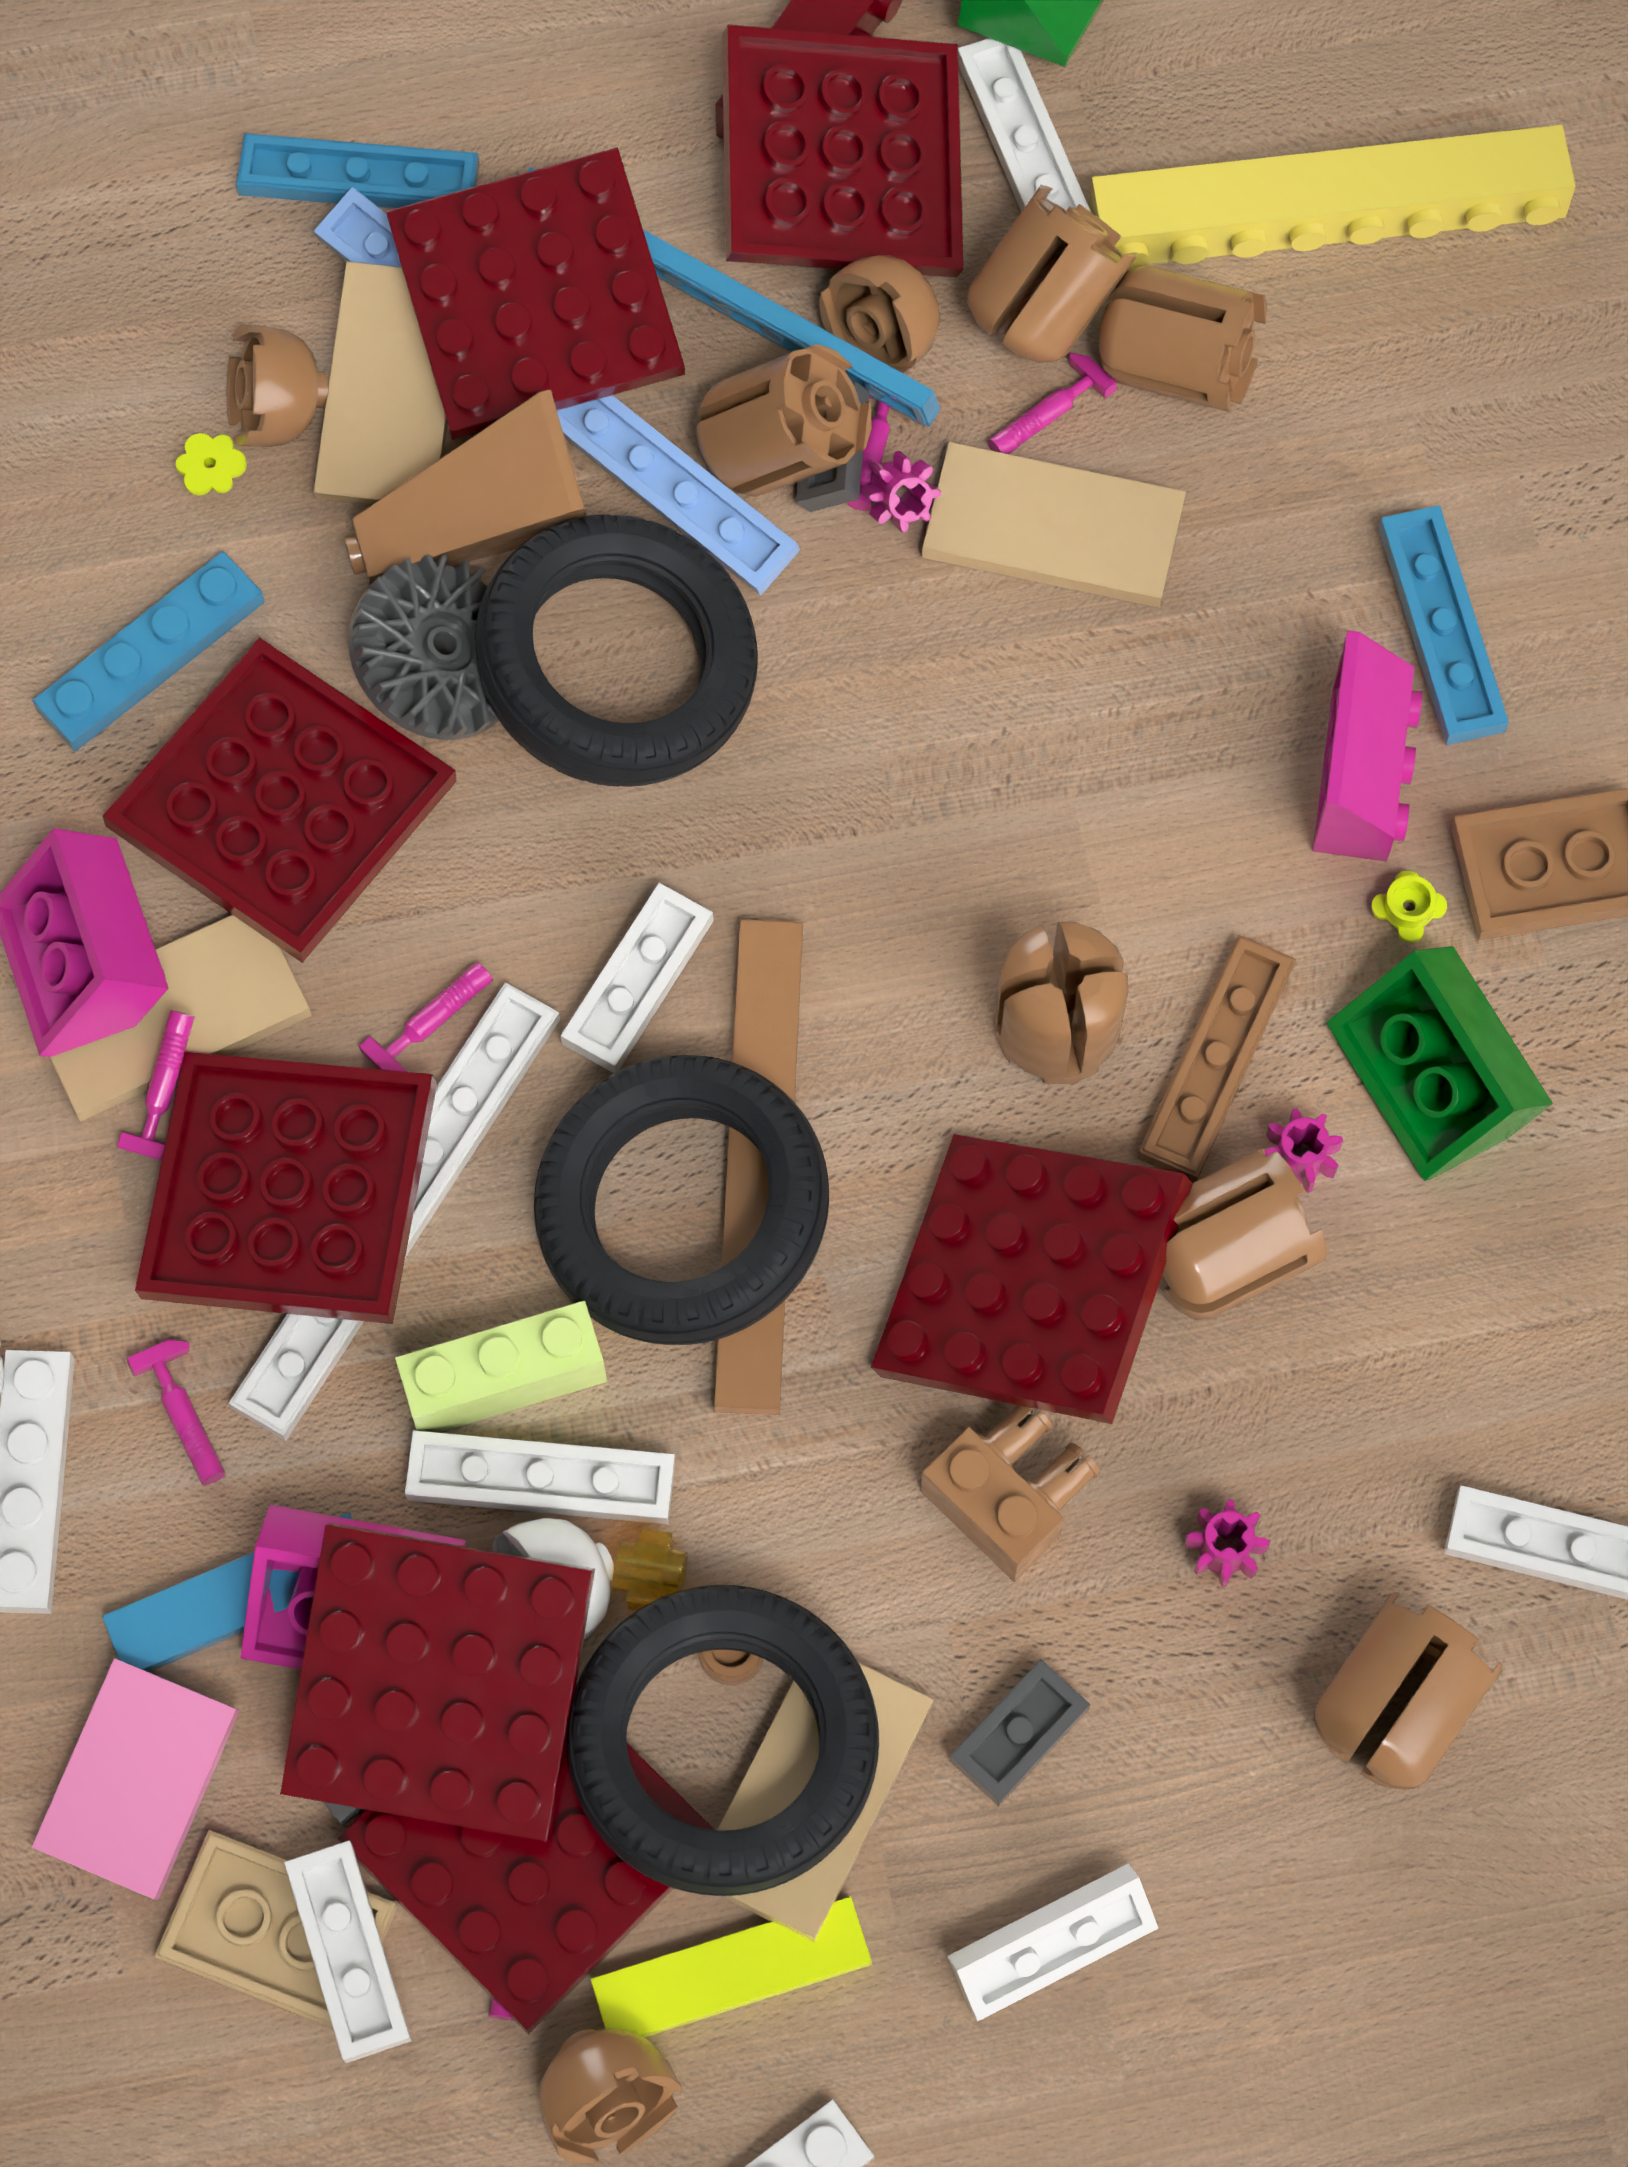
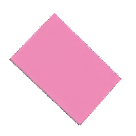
[32,1658,240,1900]

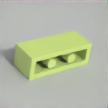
[395,1300,607,1433]

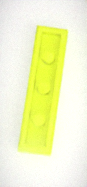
[591,1897,872,2038]

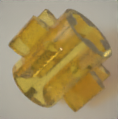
[612,1527,688,1611]

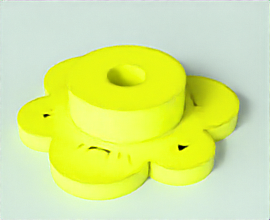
[175,433,247,496]

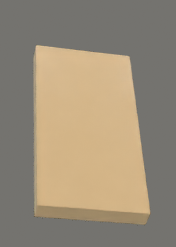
[313,261,448,505]
[922,442,1186,608]
[50,915,312,1122]
[718,1663,934,1942]

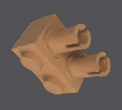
[921,1405,1100,1583]

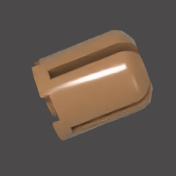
[967,184,1137,362]
[1099,266,1267,412]
[696,344,872,497]
[995,922,1129,1084]
[1158,1148,1327,1320]
[1313,1592,1502,1789]

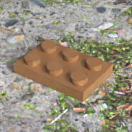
[1451,788,1628,941]

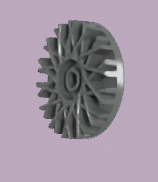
[348,554,499,740]

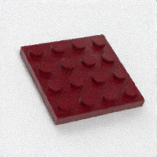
[722,24,964,278]
[386,147,686,440]
[102,638,457,963]
[135,1052,437,1324]
[871,1134,1193,1424]
[280,1523,595,1841]
[338,1742,715,2035]

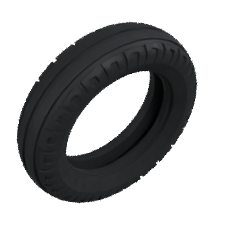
[475,514,758,787]
[534,1055,829,1345]
[567,1585,879,1896]

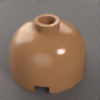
[819,255,941,374]
[226,324,328,447]
[540,2029,682,2164]

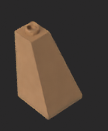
[344,389,585,586]

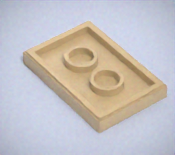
[154,1830,398,2030]

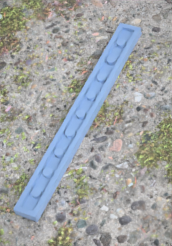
[314,187,800,596]

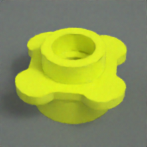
[1371,870,1447,943]

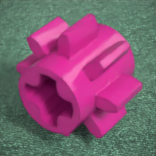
[860,451,942,532]
[1264,1108,1343,1193]
[1185,1499,1270,1587]

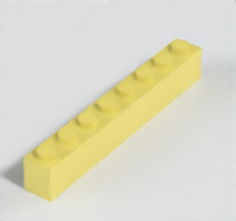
[1089,125,1576,271]

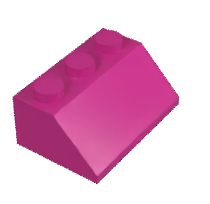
[1313,630,1423,862]
[0,828,169,1057]
[240,1505,466,1669]

